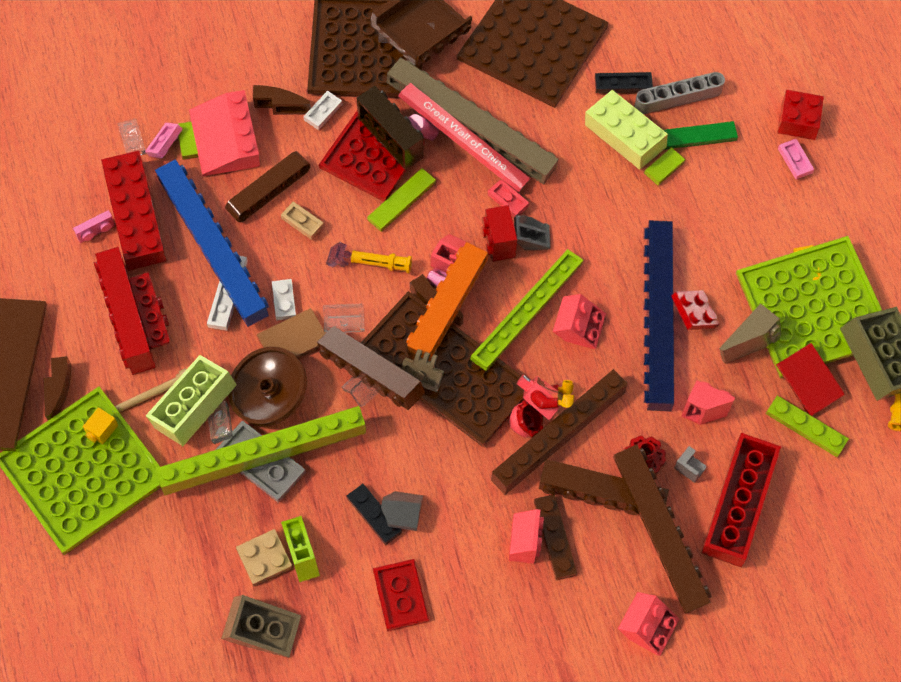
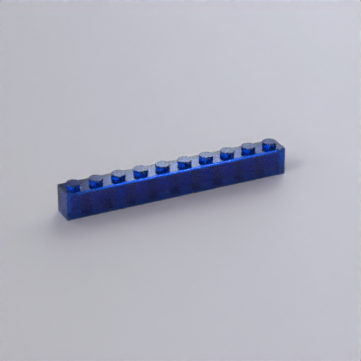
[643,220,674,412]

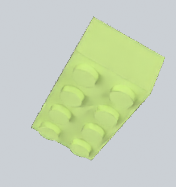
[585,90,668,170]
[146,355,237,446]

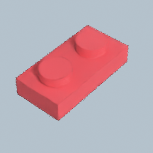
[487,179,529,217]

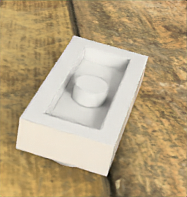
[303,91,343,130]
[272,279,296,321]

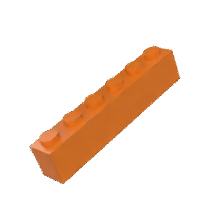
[406,242,489,361]

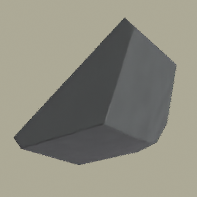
[514,215,550,250]
[381,491,423,531]

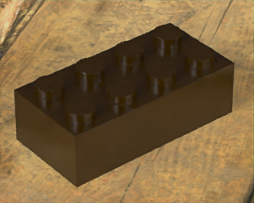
[357,86,424,170]

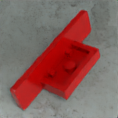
[130,273,170,349]

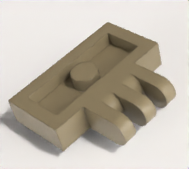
[401,349,444,392]

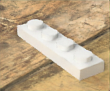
[207,256,248,331]

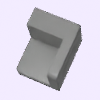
[674,446,706,483]

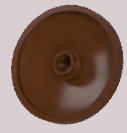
[228,347,307,427]

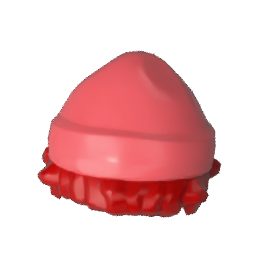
[510,400,544,438]

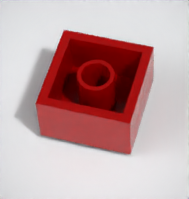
[777,89,824,140]
[482,205,517,262]

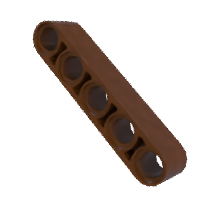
[225,151,311,223]

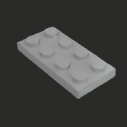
[215,420,306,503]

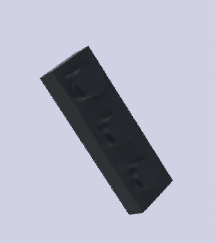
[594,72,653,93]
[346,483,402,546]

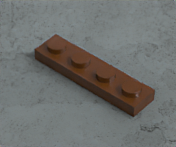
[534,494,577,580]

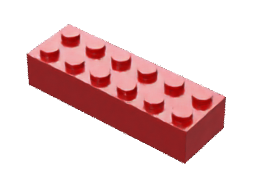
[101,151,167,271]
[94,247,156,375]
[701,433,781,568]

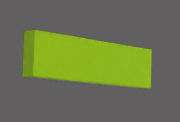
[367,168,436,232]

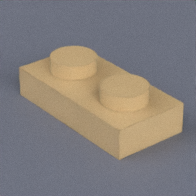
[281,202,324,240]

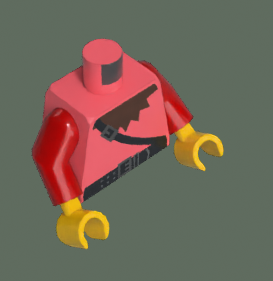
[517,375,574,420]

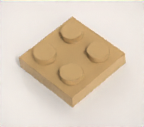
[236,529,293,586]

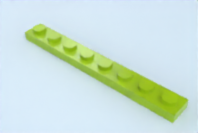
[470,249,583,371]

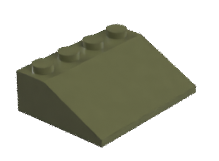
[840,307,901,401]

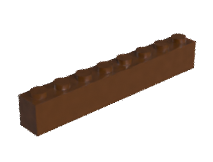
[491,369,628,495]
[613,445,712,614]

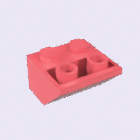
[431,234,466,272]
[553,294,606,349]
[682,381,735,425]
[509,509,544,564]
[618,592,679,656]

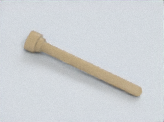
[115,368,187,413]

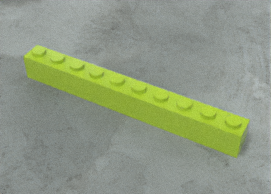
[155,406,366,496]

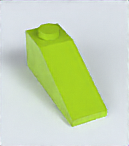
[281,516,320,582]

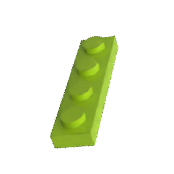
[766,395,849,457]

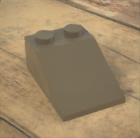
[719,304,781,364]
[221,595,301,658]

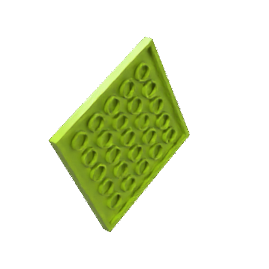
[736,236,882,378]
[0,387,161,555]

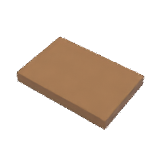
[257,308,326,358]

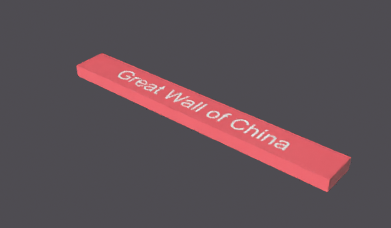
[398,83,531,193]

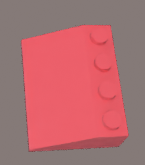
[189,90,260,176]

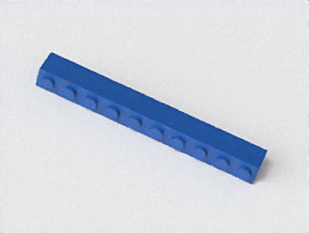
[155,159,269,327]

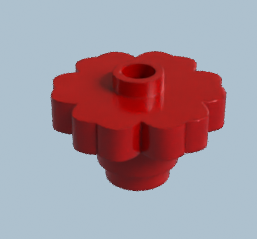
[624,436,666,475]

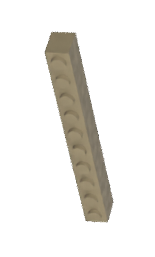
[387,57,559,185]

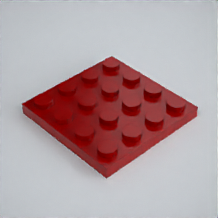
[319,111,425,202]

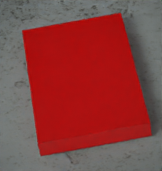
[776,343,845,416]
[373,559,429,632]

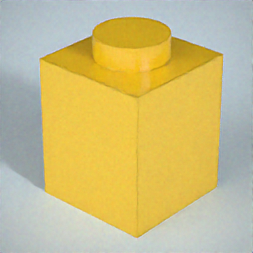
[83,407,118,445]

